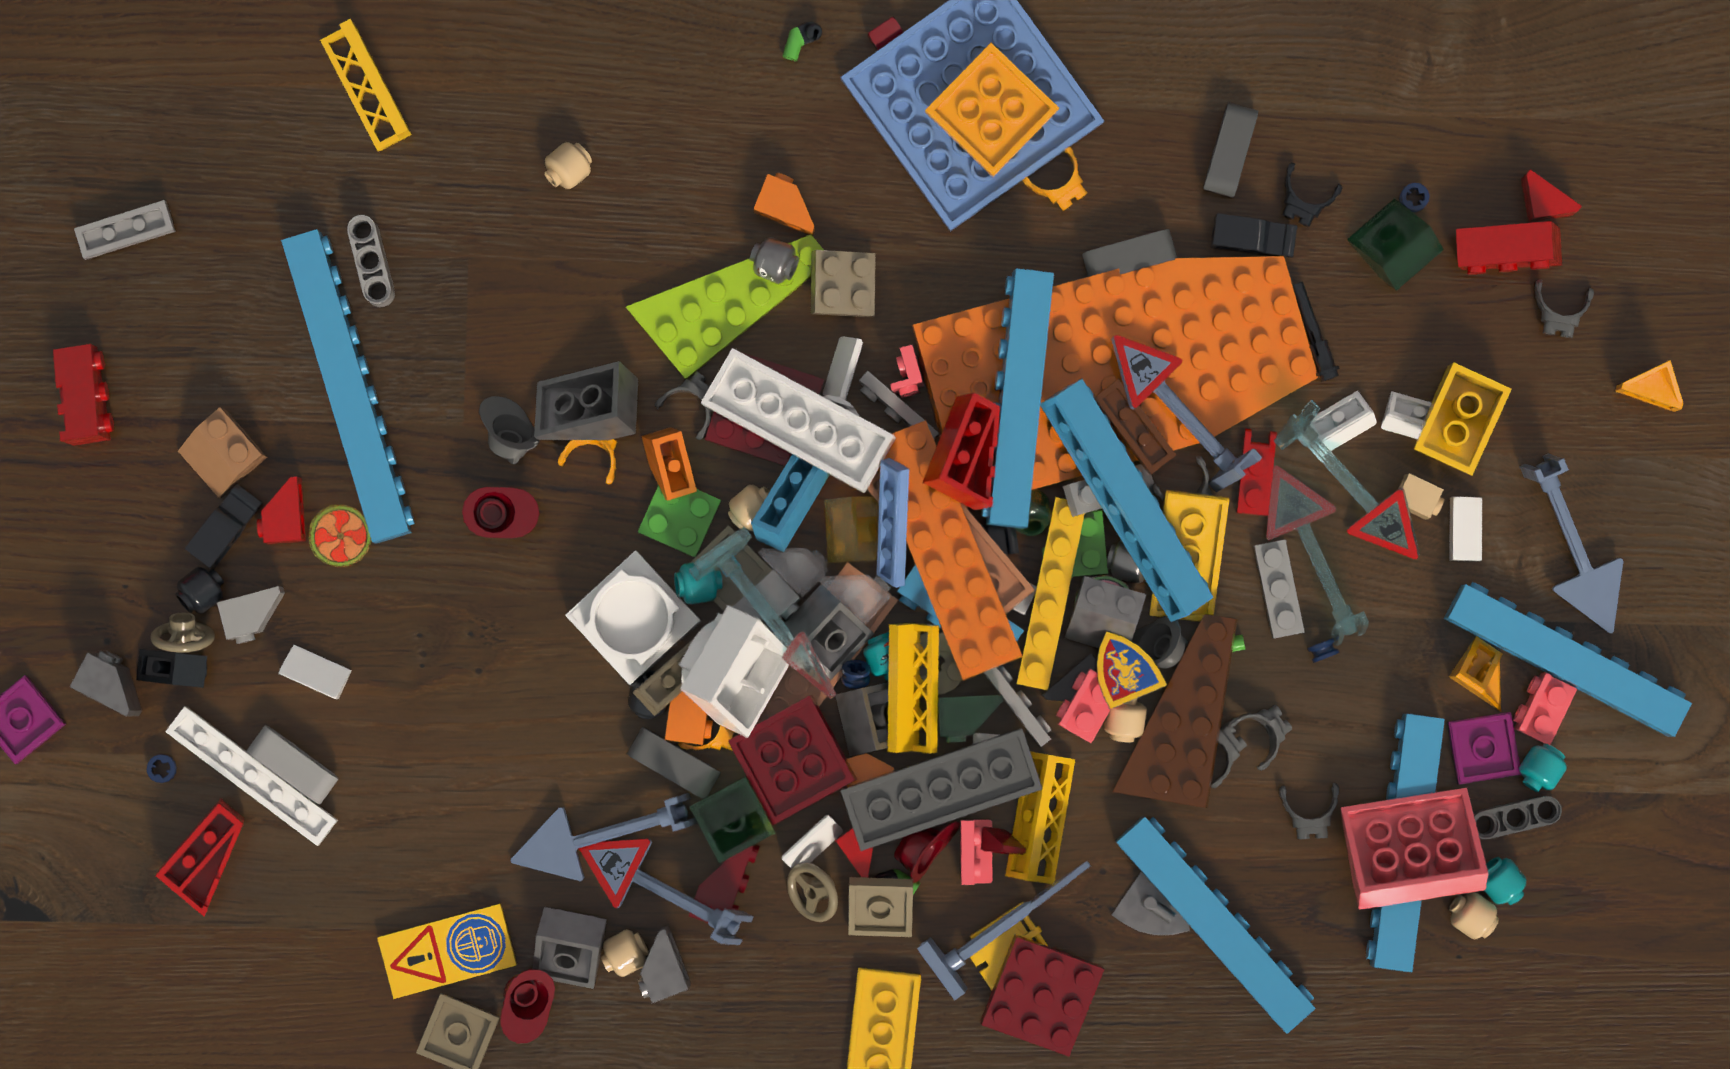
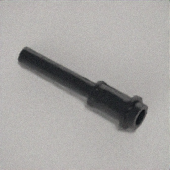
[1292,282,1340,382]

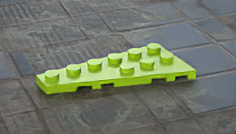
[626,235,824,379]

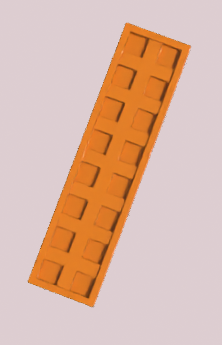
[878,420,1022,680]

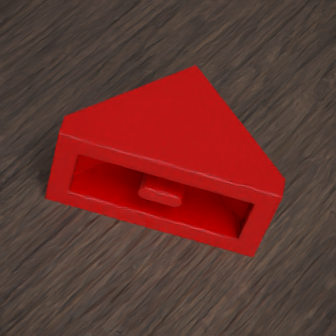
[1521,169,1582,222]
[835,828,873,878]

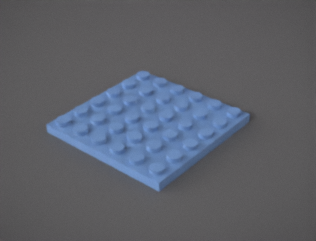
[841,0,1104,232]

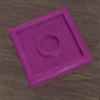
[0,675,66,764]
[1447,712,1521,785]

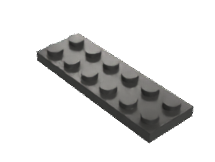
[840,728,1042,851]

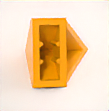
[1615,360,1683,412]
[1449,636,1503,712]

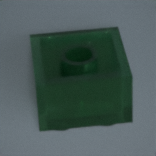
[1347,199,1444,291]
[938,695,1003,743]
[690,777,776,863]

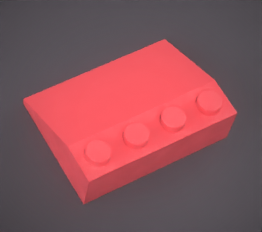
[1341,788,1488,910]

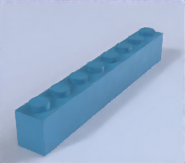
[981,268,1054,529]
[1040,379,1213,622]
[1444,582,1692,737]
[1366,714,1445,972]
[1115,816,1316,1034]

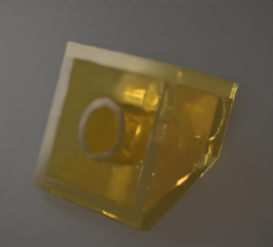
[824,497,879,563]

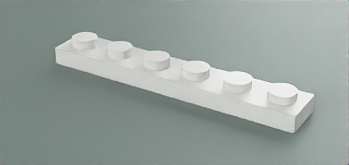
[166,706,338,846]

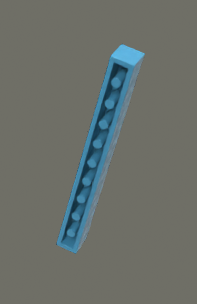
[281,229,415,544]

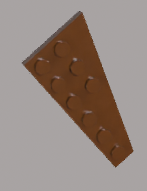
[1113,614,1237,808]

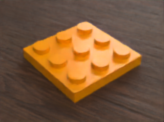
[925,43,1059,177]

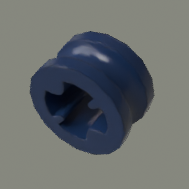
[1399,183,1430,213]
[1307,638,1340,663]
[841,660,870,689]
[146,754,177,783]

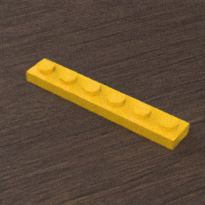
[1017,497,1085,690]

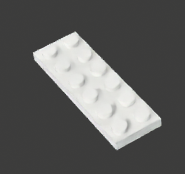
[701,348,896,493]

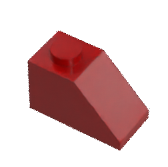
[257,477,306,544]

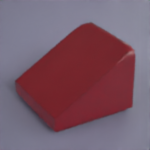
[868,16,904,51]
[981,827,1026,855]

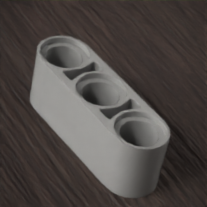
[347,215,395,307]
[246,725,339,805]

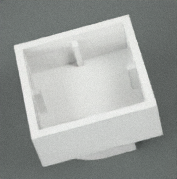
[565,550,702,685]
[679,606,794,738]

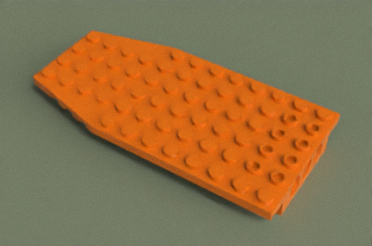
[912,256,1318,508]

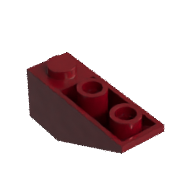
[689,835,760,923]

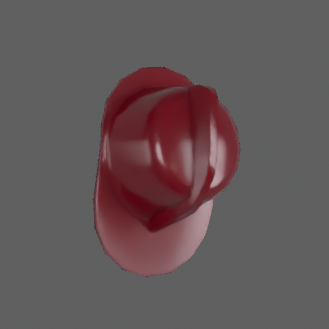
[462,487,539,538]
[894,821,960,884]
[500,969,555,1044]

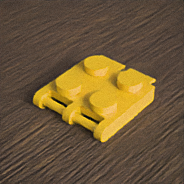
[970,902,1048,991]

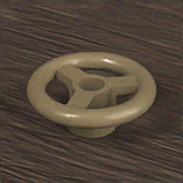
[150,613,215,653]
[787,863,838,922]

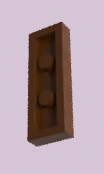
[1094,379,1176,475]

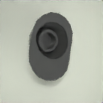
[479,396,540,464]
[1131,616,1189,668]

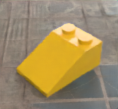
[1414,362,1512,476]

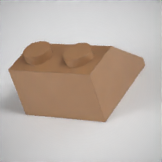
[178,407,267,498]

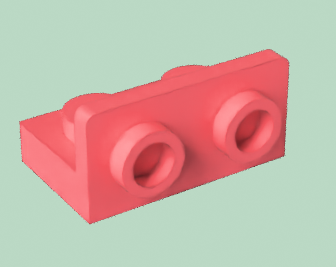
[890,345,924,398]
[1056,669,1110,743]
[1513,672,1577,745]
[960,819,993,885]

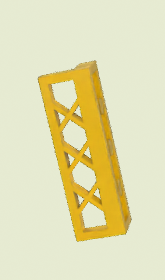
[320,19,412,152]
[888,623,939,754]
[1005,751,1075,884]

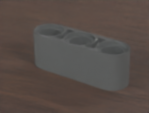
[1203,102,1258,198]
[1082,229,1178,277]
[626,727,721,800]
[1473,796,1562,839]

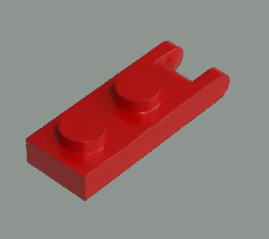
[1236,428,1277,516]

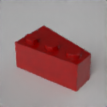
[1456,221,1562,275]
[53,344,114,446]
[922,392,1000,510]
[155,798,245,916]

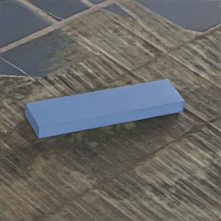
[877,458,909,588]

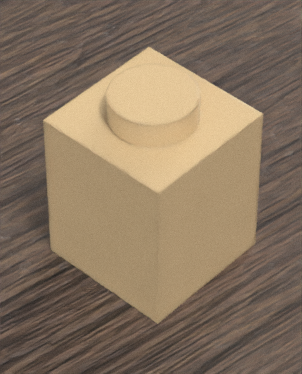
[1393,473,1445,520]

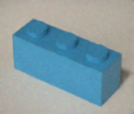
[751,454,830,552]

